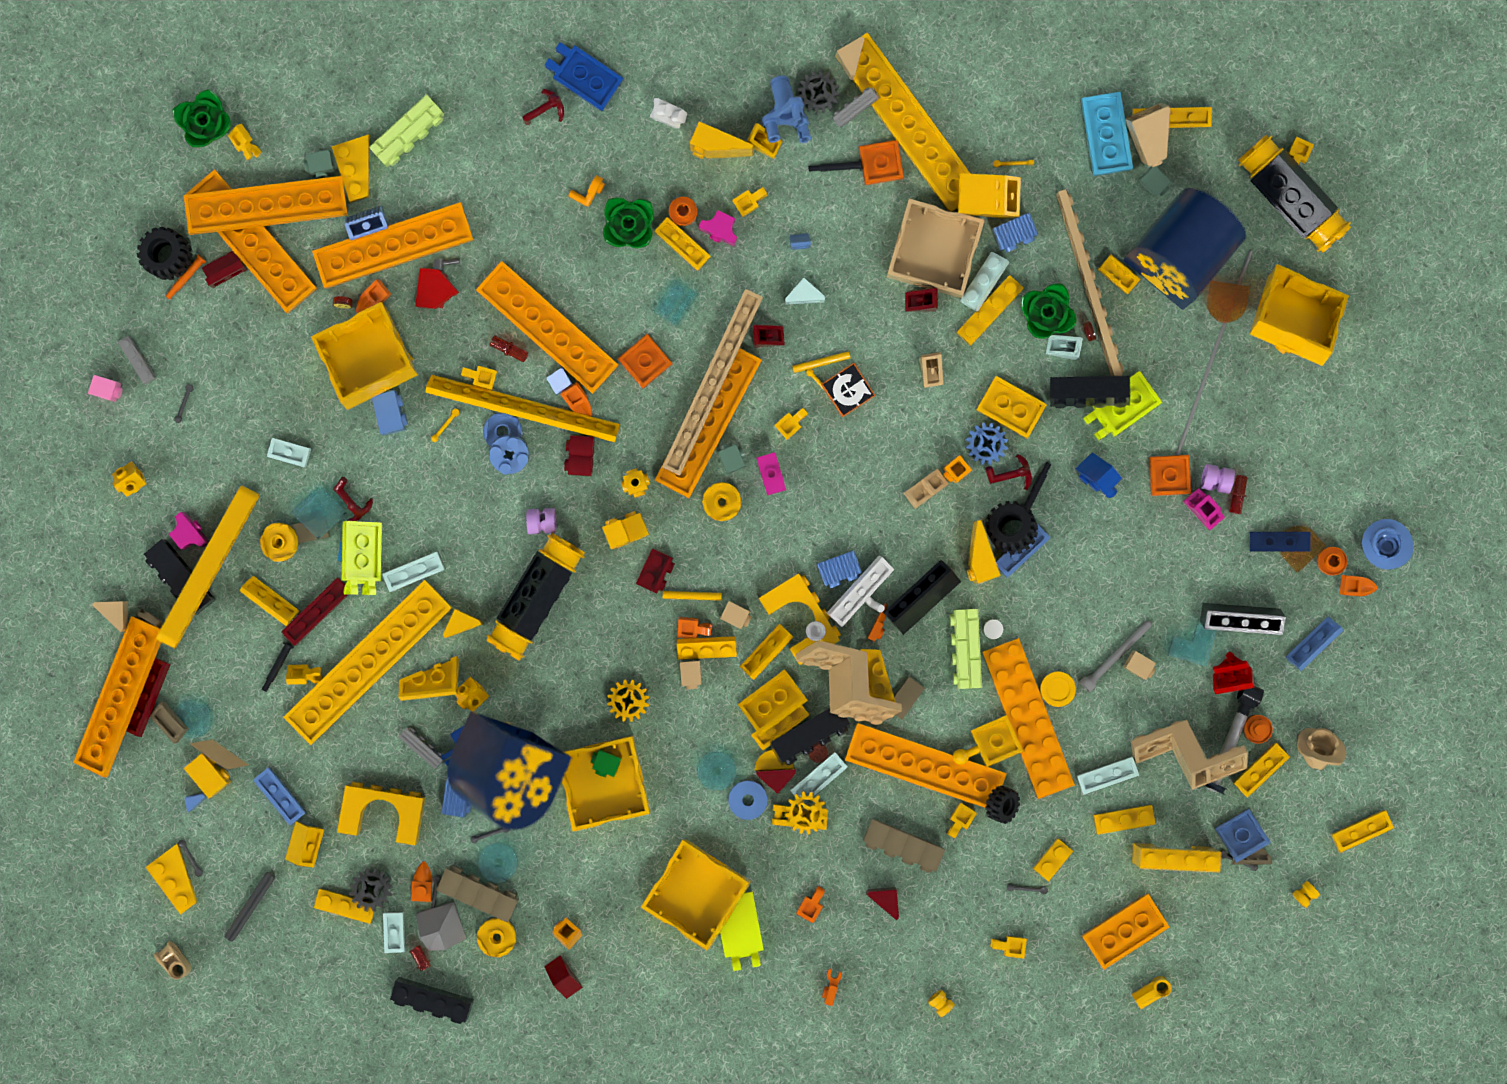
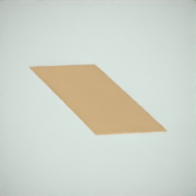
[190,739,249,770]

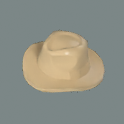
[1297,728,1346,770]

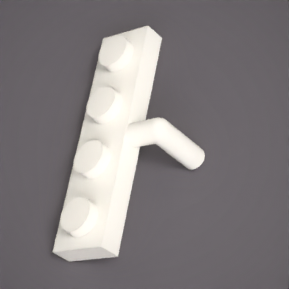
[827,556,894,627]

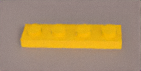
[1132,107,1212,128]
[956,275,1024,346]

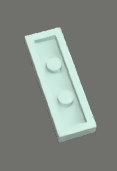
[960,252,1009,312]
[382,552,445,592]
[790,752,847,803]
[1076,756,1139,795]

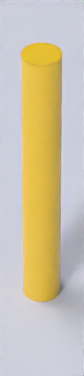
[792,351,851,373]
[663,591,722,601]

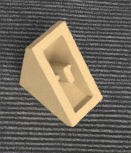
[836,37,864,80]
[919,352,943,388]
[92,601,128,632]

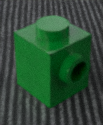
[590,749,622,777]

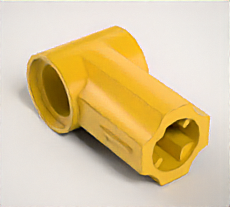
[1132,976,1172,1009]

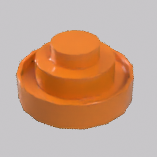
[669,197,698,226]
[1317,547,1347,576]
[1243,715,1273,744]

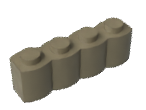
[863,818,945,873]
[436,865,519,922]

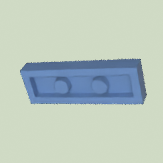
[996,524,1050,578]
[1286,617,1343,671]
[253,767,307,825]

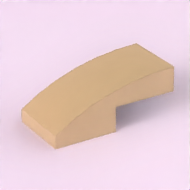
[903,469,949,509]

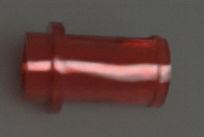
[409,945,431,971]

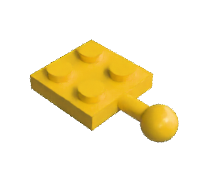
[953,715,1023,767]

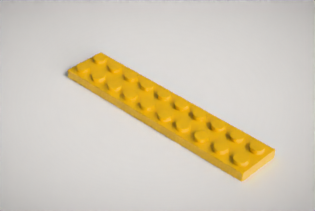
[835,33,971,212]
[283,580,453,745]

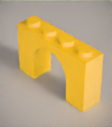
[759,573,841,665]
[337,781,426,845]
[1132,843,1221,872]

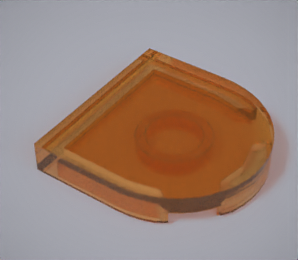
[1207,281,1250,323]
[1279,526,1326,573]

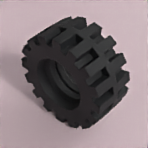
[985,785,1020,824]

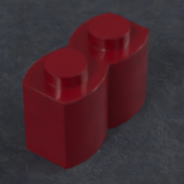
[564,435,595,477]

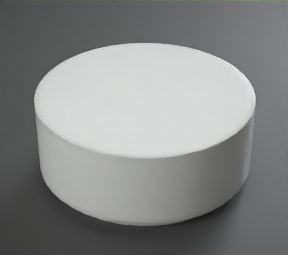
[983,619,1003,639]
[806,621,826,641]

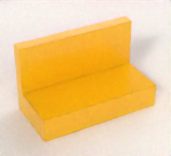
[285,821,324,868]

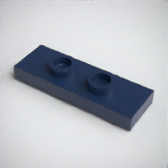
[1250,532,1311,552]

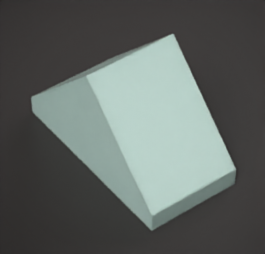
[785,278,825,305]
[1046,335,1083,360]

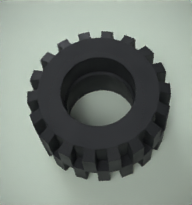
[137,227,193,280]
[986,501,1038,555]

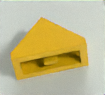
[747,123,783,159]
[443,609,483,638]

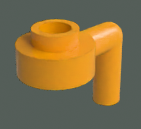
[568,175,605,206]

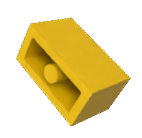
[184,753,231,799]

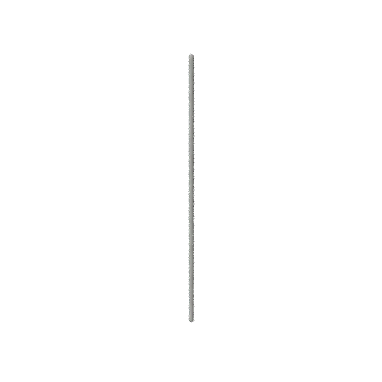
[1175,250,1253,455]

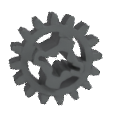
[797,70,840,114]
[349,869,393,912]

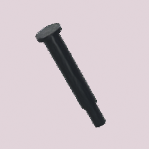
[808,159,862,172]
[1025,462,1051,512]
[261,642,294,692]

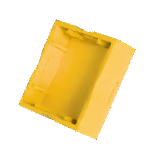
[1250,264,1349,366]
[311,302,418,410]
[562,735,651,832]
[641,839,752,950]

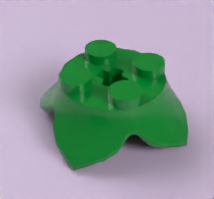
[172,89,231,148]
[603,197,654,249]
[1021,284,1077,339]

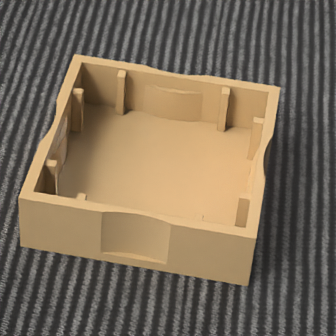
[886,199,985,298]

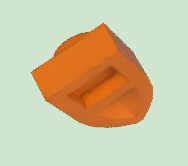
[356,279,391,313]
[560,382,592,417]
[1339,575,1378,596]
[867,603,887,642]
[411,861,433,902]

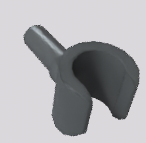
[433,259,460,271]

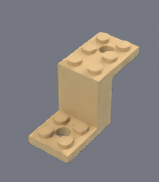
[796,641,902,725]
[1131,720,1248,790]

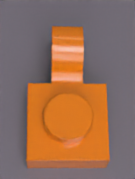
[677,617,712,639]
[796,886,825,923]
[822,968,842,1006]

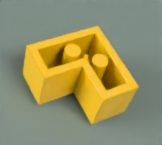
[602,511,649,550]

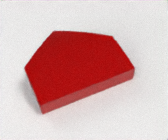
[415,268,459,309]
[1213,651,1254,695]

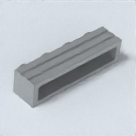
[832,87,880,128]
[118,336,157,385]
[398,727,444,769]

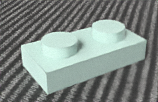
[267,438,311,468]
[383,912,405,953]

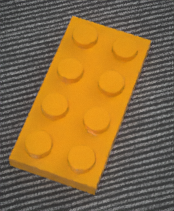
[1081,893,1170,970]

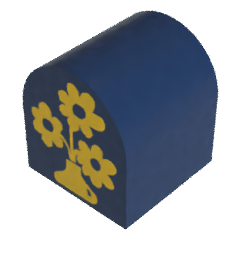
[1123,188,1246,310]
[447,711,572,830]

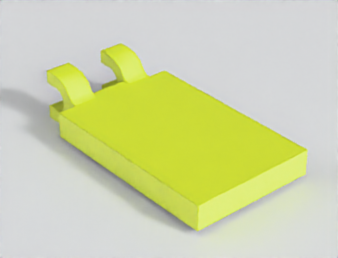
[1083,371,1163,440]
[341,521,382,595]
[720,891,764,971]

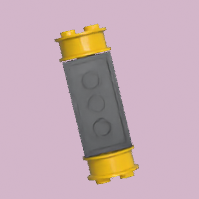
[1238,135,1351,253]
[486,533,585,661]

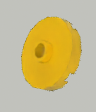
[702,482,741,521]
[260,523,298,562]
[477,917,516,957]

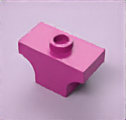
[699,210,737,247]
[756,452,786,496]
[1183,488,1225,530]
[169,512,209,550]

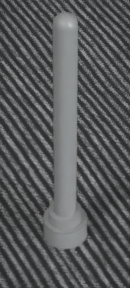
[1079,620,1152,693]

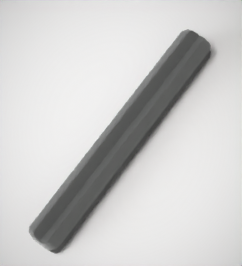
[224,872,275,942]

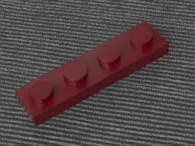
[281,577,348,646]
[126,657,171,737]

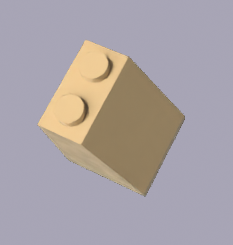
[1124,103,1170,167]

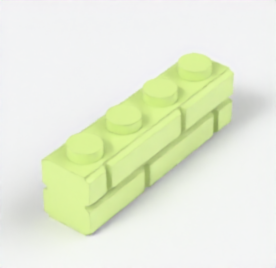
[369,94,444,167]
[950,609,982,689]

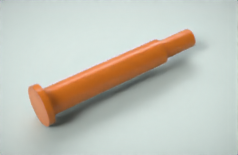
[165,254,207,299]

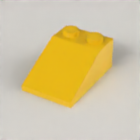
[690,121,753,159]
[966,520,1001,584]

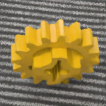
[607,679,650,722]
[785,791,827,835]

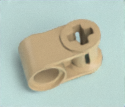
[154,941,191,979]

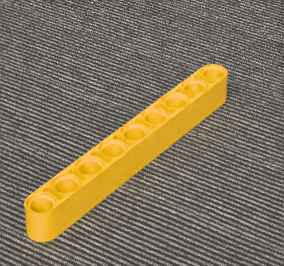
[156,485,260,649]

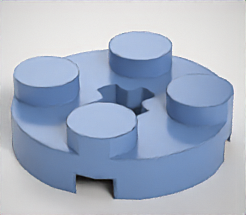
[489,434,529,474]

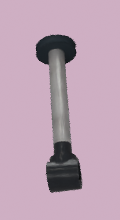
[1203,686,1264,795]

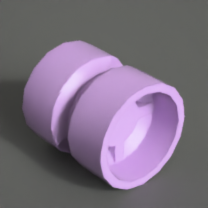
[1201,464,1235,494]
[526,508,557,535]

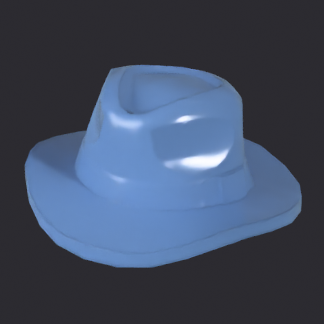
[1362,519,1414,570]

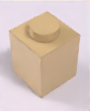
[720,601,751,629]
[1123,651,1156,680]
[680,660,702,689]

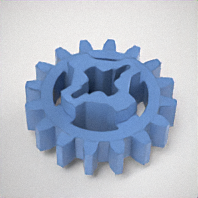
[965,423,1008,465]

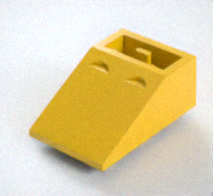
[958,173,1021,219]

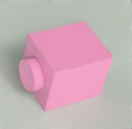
[88,375,122,402]

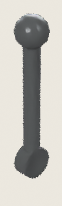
[174,384,194,423]
[470,828,510,843]
[178,840,203,877]
[1220,851,1258,871]
[431,875,441,908]
[1007,884,1048,894]

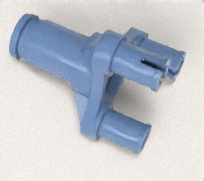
[761,75,811,143]

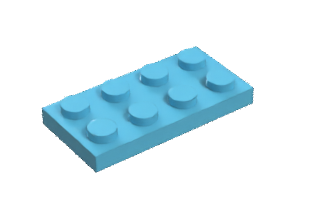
[1081,92,1133,176]

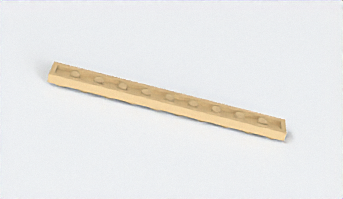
[1056,189,1124,376]
[662,289,763,476]

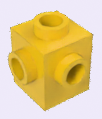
[112,461,146,497]
[621,468,650,498]
[455,676,489,712]

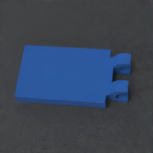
[545,42,624,112]

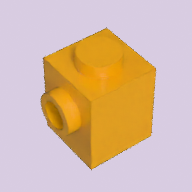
[943,455,972,484]
[552,918,583,950]

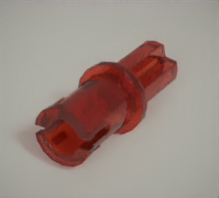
[490,335,528,362]
[1229,475,1248,514]

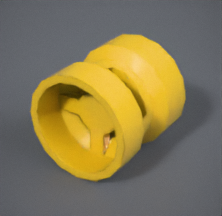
[1292,880,1320,908]
[927,989,955,1017]

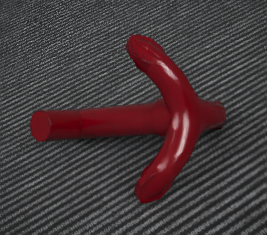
[523,89,564,125]
[985,454,1032,490]
[333,477,373,522]

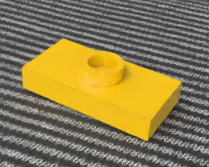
[1098,254,1141,295]

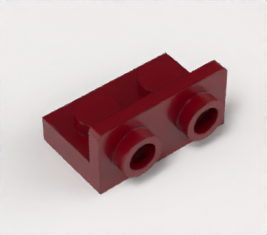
[636,548,675,594]

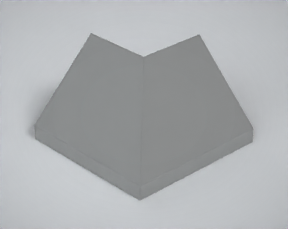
[416,901,466,951]

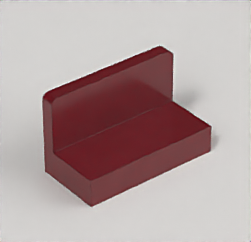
[202,251,247,288]

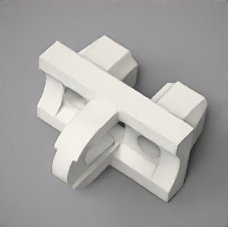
[650,98,687,129]

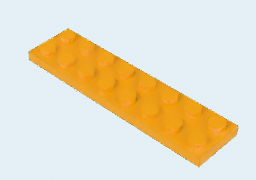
[185,169,318,314]
[183,176,348,235]
[312,202,474,289]
[476,261,619,394]
[655,348,762,498]
[73,616,161,777]
[982,638,1075,799]
[845,723,1007,808]

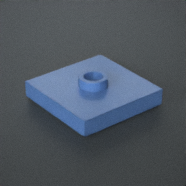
[1215,809,1271,863]

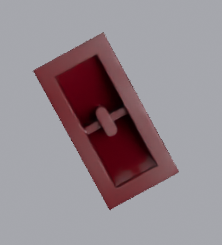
[905,288,938,312]
[753,325,785,348]
[756,768,796,794]
[866,887,899,921]
[544,955,583,999]

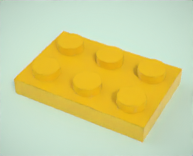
[976,376,1047,439]
[738,669,808,736]

